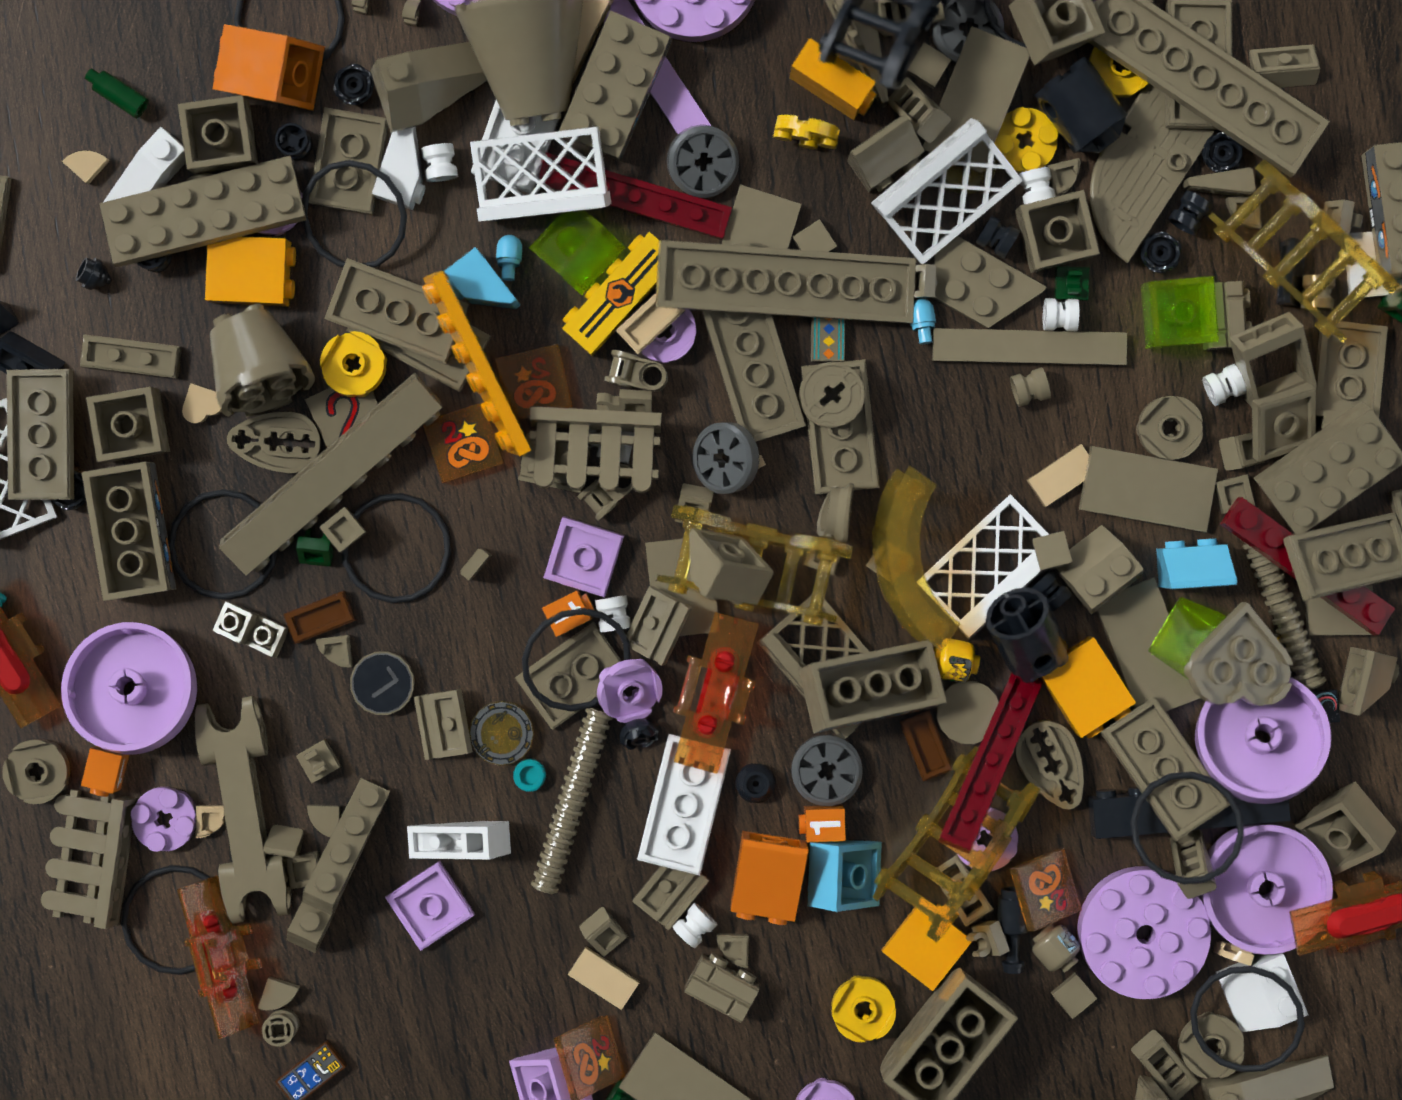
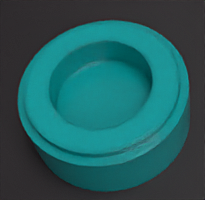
[513,758,546,792]

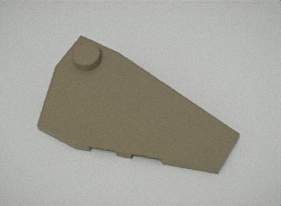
[825,0,888,109]
[371,42,487,133]
[1201,1055,1334,1100]

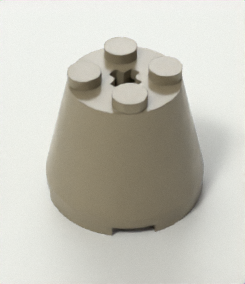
[210,304,315,417]

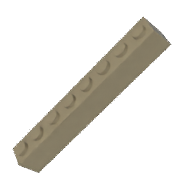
[219,373,442,576]

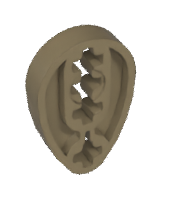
[227,412,323,474]
[1014,720,1084,810]

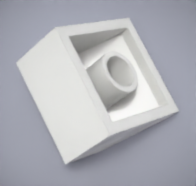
[1216,953,1308,1032]

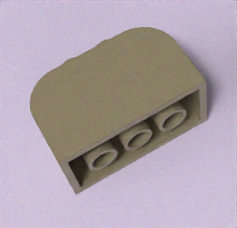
[880,968,1018,1100]

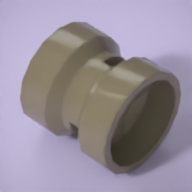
[1301,275,1336,311]
[1010,368,1051,407]
[262,1008,300,1047]

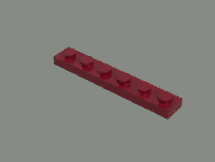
[538,152,732,240]
[1220,497,1395,635]
[939,673,1043,855]

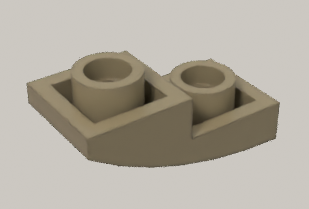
[213,601,289,658]

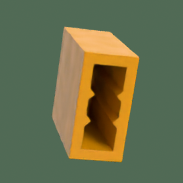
[789,38,876,120]
[205,237,296,307]
[1040,636,1136,739]

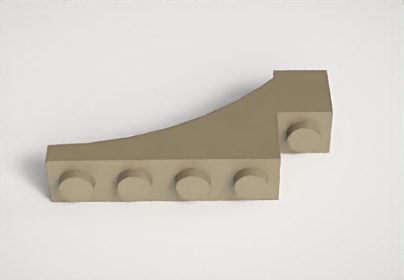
[286,778,390,954]

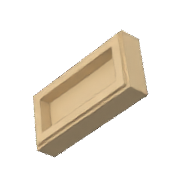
[616,293,686,355]
[1027,444,1089,507]
[568,946,639,1010]

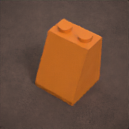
[213,24,325,111]
[730,831,808,925]

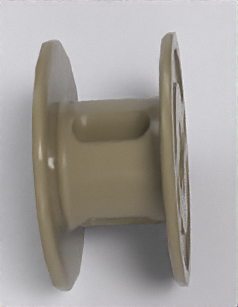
[798,362,865,428]

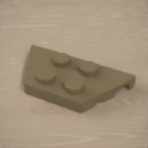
[933,226,1046,329]

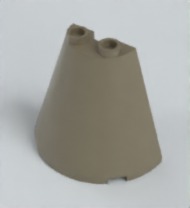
[455,0,583,126]

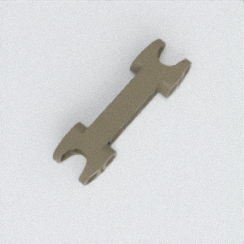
[195,696,291,924]

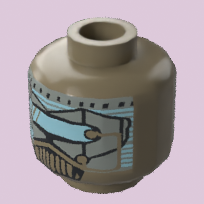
[1032,923,1080,973]

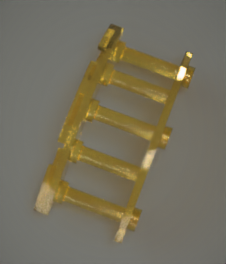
[1208,160,1400,343]
[872,466,960,651]
[656,505,853,626]
[872,746,1041,942]

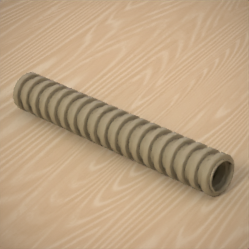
[1240,507,1326,690]
[531,707,613,894]

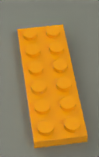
[422,271,531,456]

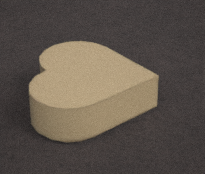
[182,383,222,424]

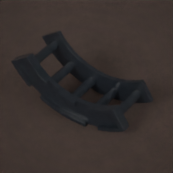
[819,0,951,89]

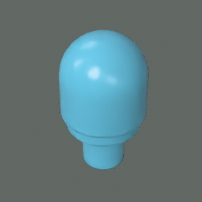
[496,235,522,281]
[910,299,936,345]

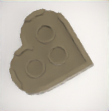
[1184,602,1293,706]

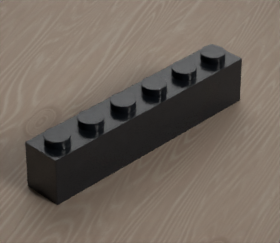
[1088,786,1291,839]

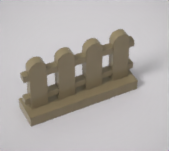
[527,407,661,493]
[41,789,137,929]

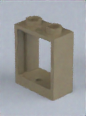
[1229,312,1318,408]

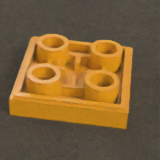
[881,900,972,991]

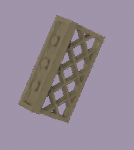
[757,591,869,739]

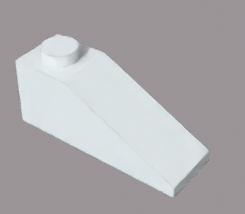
[372,126,425,210]
[104,127,186,202]
[407,821,511,859]

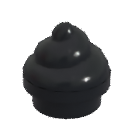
[76,257,112,290]

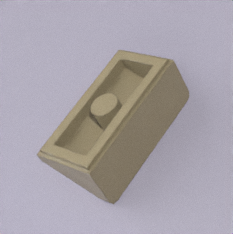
[1249,44,1320,88]

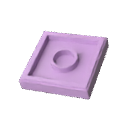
[544,516,625,598]
[385,861,475,951]

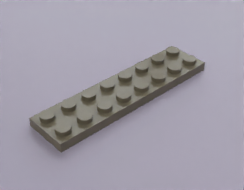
[1088,0,1330,178]
[656,240,916,324]

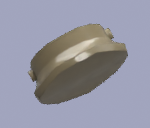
[817,483,855,545]

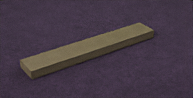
[932,328,1127,366]

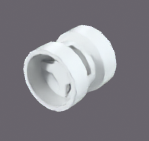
[421,143,458,182]
[1018,167,1056,205]
[1043,298,1080,331]
[1202,364,1247,406]
[595,595,631,632]
[672,903,717,948]

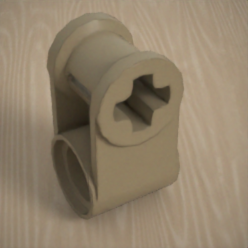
[604,350,669,392]
[577,464,633,521]

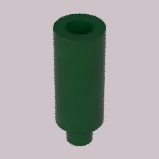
[85,68,149,119]

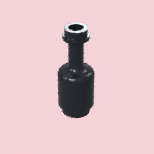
[997,886,1030,974]

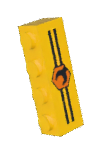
[562,232,659,357]

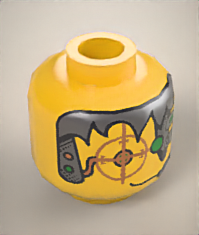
[934,638,980,683]

